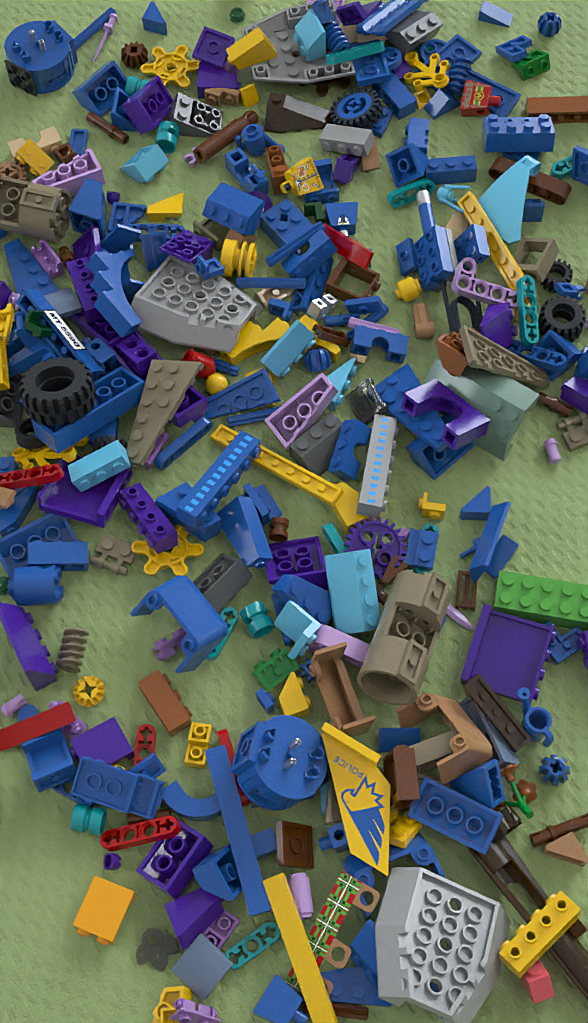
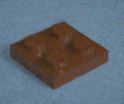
[276,821,314,870]

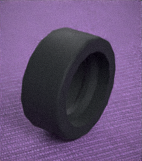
[15,418,46,449]

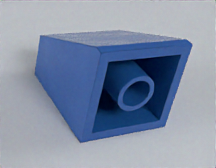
[68,178,106,240]

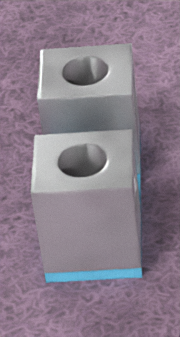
[307,293,338,321]

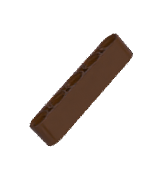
[488,156,572,205]

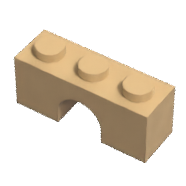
[7,126,62,166]

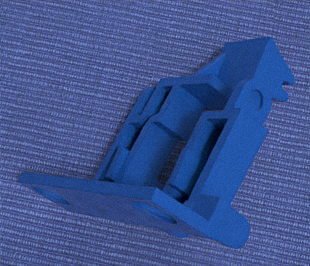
[6,311,58,377]

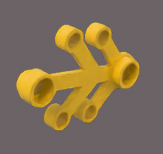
[404,52,450,91]
[12,445,77,469]

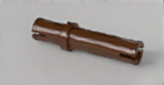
[86,111,129,145]
[529,813,588,848]

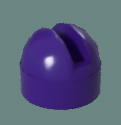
[106,191,120,204]
[103,853,121,871]

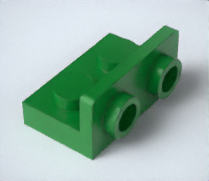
[511,49,550,81]
[251,648,300,692]

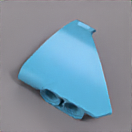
[478,155,542,244]

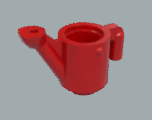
[180,349,216,380]

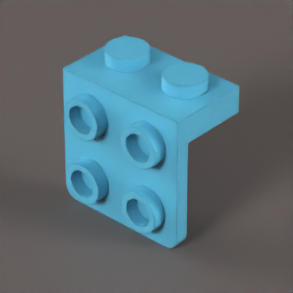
[274,600,321,661]

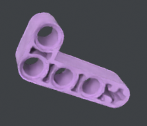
[451,257,518,309]
[307,624,369,668]

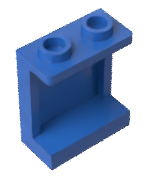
[303,158,339,204]
[22,728,77,793]

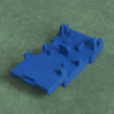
[70,756,165,819]

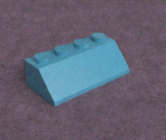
[324,549,380,634]

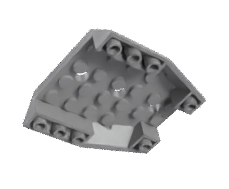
[241,0,356,84]
[131,255,263,353]
[375,867,510,1023]

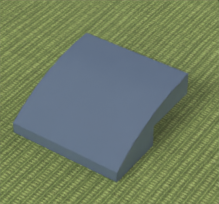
[44,288,82,318]
[171,933,233,1001]

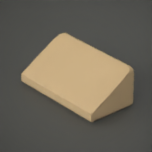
[445,210,470,241]
[254,276,295,309]

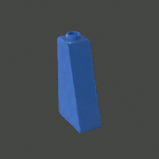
[216,496,273,569]

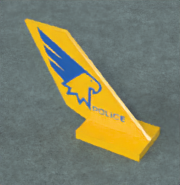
[321,722,390,876]

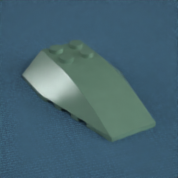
[423,359,540,461]

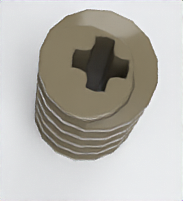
[56,628,89,673]

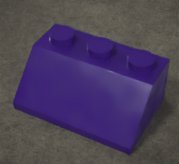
[136,819,214,900]

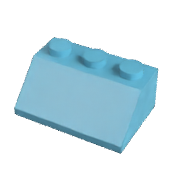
[260,319,316,378]

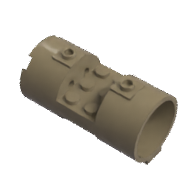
[0,176,72,242]
[357,570,451,706]

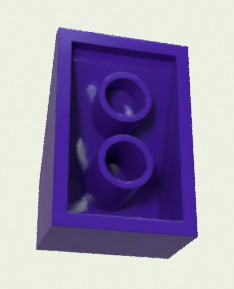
[122,75,173,135]
[480,302,517,348]

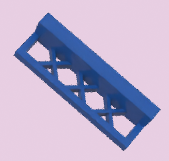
[291,256,334,318]

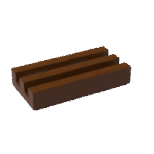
[312,324,350,347]
[455,570,478,611]

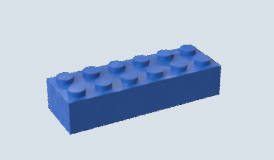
[31,366,145,454]

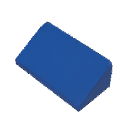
[378,728,420,752]

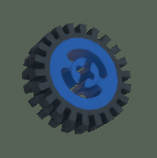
[330,87,383,129]

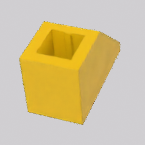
[279,672,311,718]

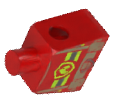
[460,80,501,117]

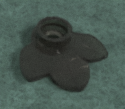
[136,927,180,972]

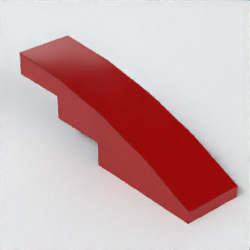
[323,223,374,269]
[0,701,77,751]

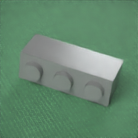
[319,123,375,157]

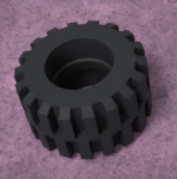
[538,295,586,343]

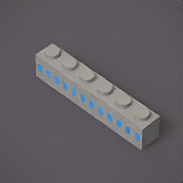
[356,414,399,518]

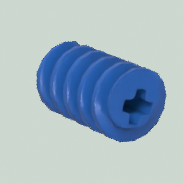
[322,22,351,53]
[444,57,474,96]

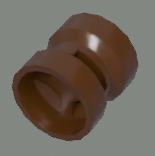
[269,517,289,542]

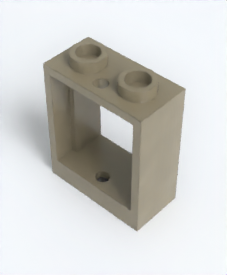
[513,238,560,283]
[409,729,458,774]

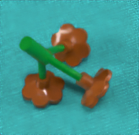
[491,764,537,819]

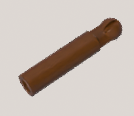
[193,110,258,163]

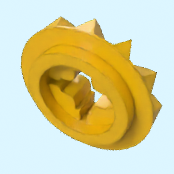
[73,675,105,707]

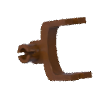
[376,554,408,606]

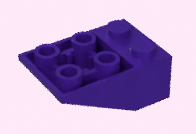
[159,230,215,265]

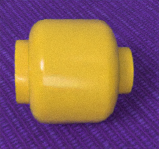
[394,276,422,303]

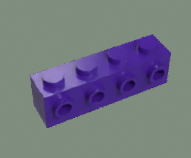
[66,257,104,323]
[119,483,178,554]

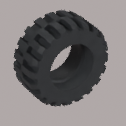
[19,357,96,426]

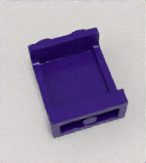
[70,717,135,765]

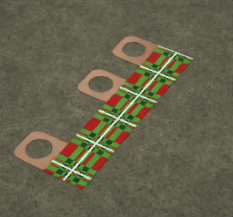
[285,871,380,996]

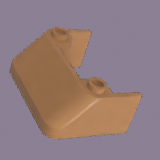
[309,642,376,736]
[395,693,493,785]

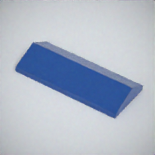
[469,501,511,583]
[0,513,78,578]
[407,777,504,855]

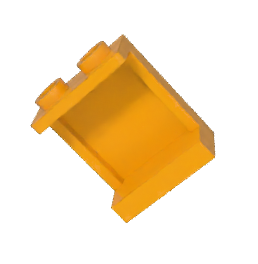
[73,875,137,946]

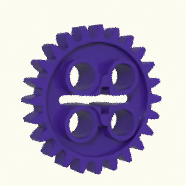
[343,517,407,580]

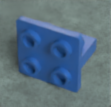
[242,483,282,526]

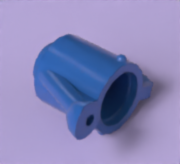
[234,124,285,156]
[517,687,554,748]

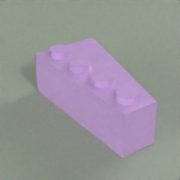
[32,148,105,196]
[264,372,339,450]

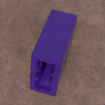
[197,62,241,99]
[560,376,588,415]
[164,888,225,950]

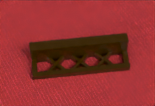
[462,673,532,752]

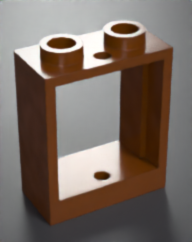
[325,257,381,302]
[383,745,420,810]

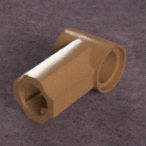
[412,303,434,339]

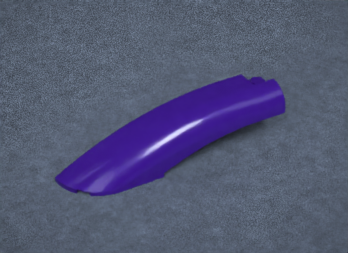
[70,309,208,428]

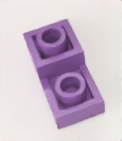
[203,908,241,950]

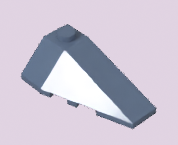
[459,696,520,769]

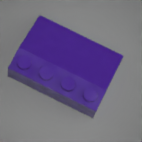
[0,602,59,691]

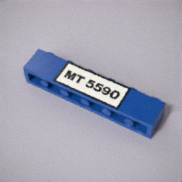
[15,289,104,382]

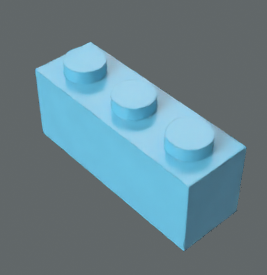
[68,440,131,492]

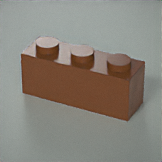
[137,670,192,737]

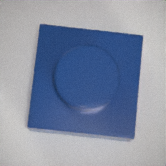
[256,688,275,714]

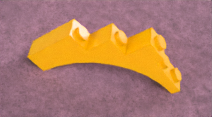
[220,314,341,366]

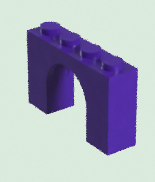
[401,379,490,450]

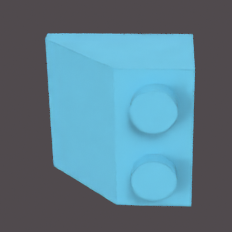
[293,9,326,62]
[120,144,169,183]

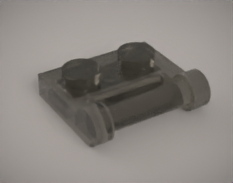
[345,378,388,425]

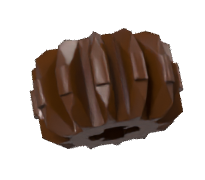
[121,41,148,70]

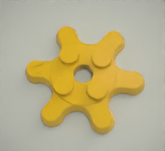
[140,45,200,89]
[131,524,204,576]

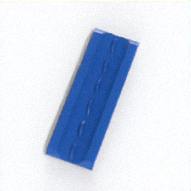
[356,0,428,36]

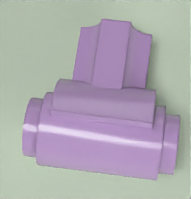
[267,873,314,920]

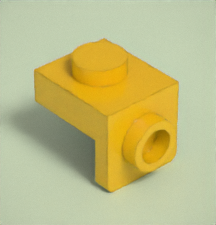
[418,492,446,520]

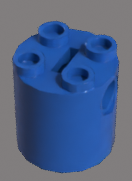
[8,565,64,606]

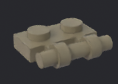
[556,411,588,452]
[90,534,137,576]

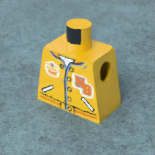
[280,157,324,196]

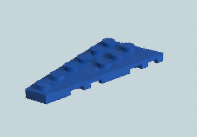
[4,238,65,319]
[366,363,448,452]

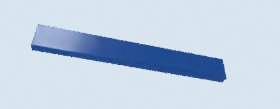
[205,744,271,917]

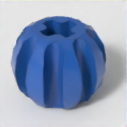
[538,12,562,37]
[304,348,331,373]
[539,754,570,786]

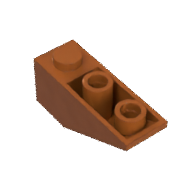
[264,145,291,194]

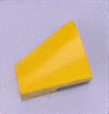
[147,193,184,222]
[151,986,192,1023]

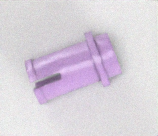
[543,438,562,464]
[0,693,27,718]

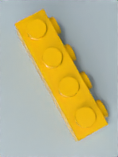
[499,891,581,979]

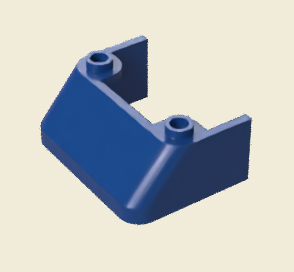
[100,224,145,306]
[130,575,228,674]
[343,832,446,921]

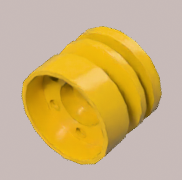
[220,239,257,278]

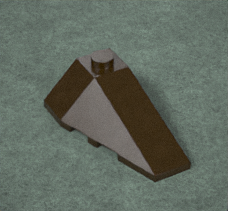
[264,92,333,134]

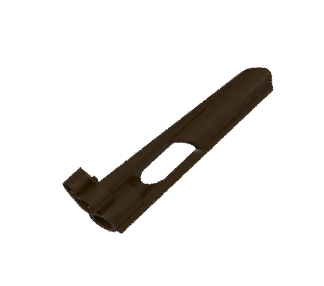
[466,806,588,1000]

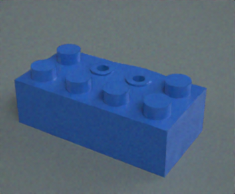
[482,114,555,152]

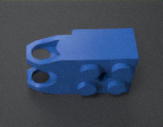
[260,198,313,256]

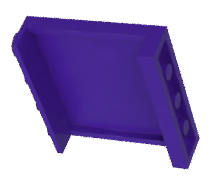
[37,455,133,528]
[460,604,557,705]

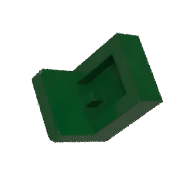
[304,202,327,223]
[23,310,53,339]

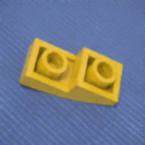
[184,722,212,769]

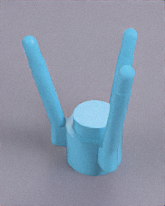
[436,184,470,213]

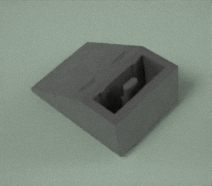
[168,92,224,138]

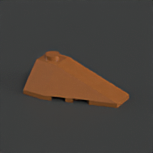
[435,328,481,378]

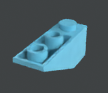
[326,357,358,411]

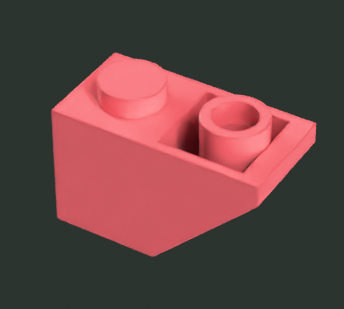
[520,960,555,1004]

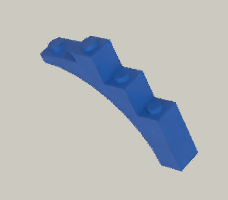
[86,249,142,338]

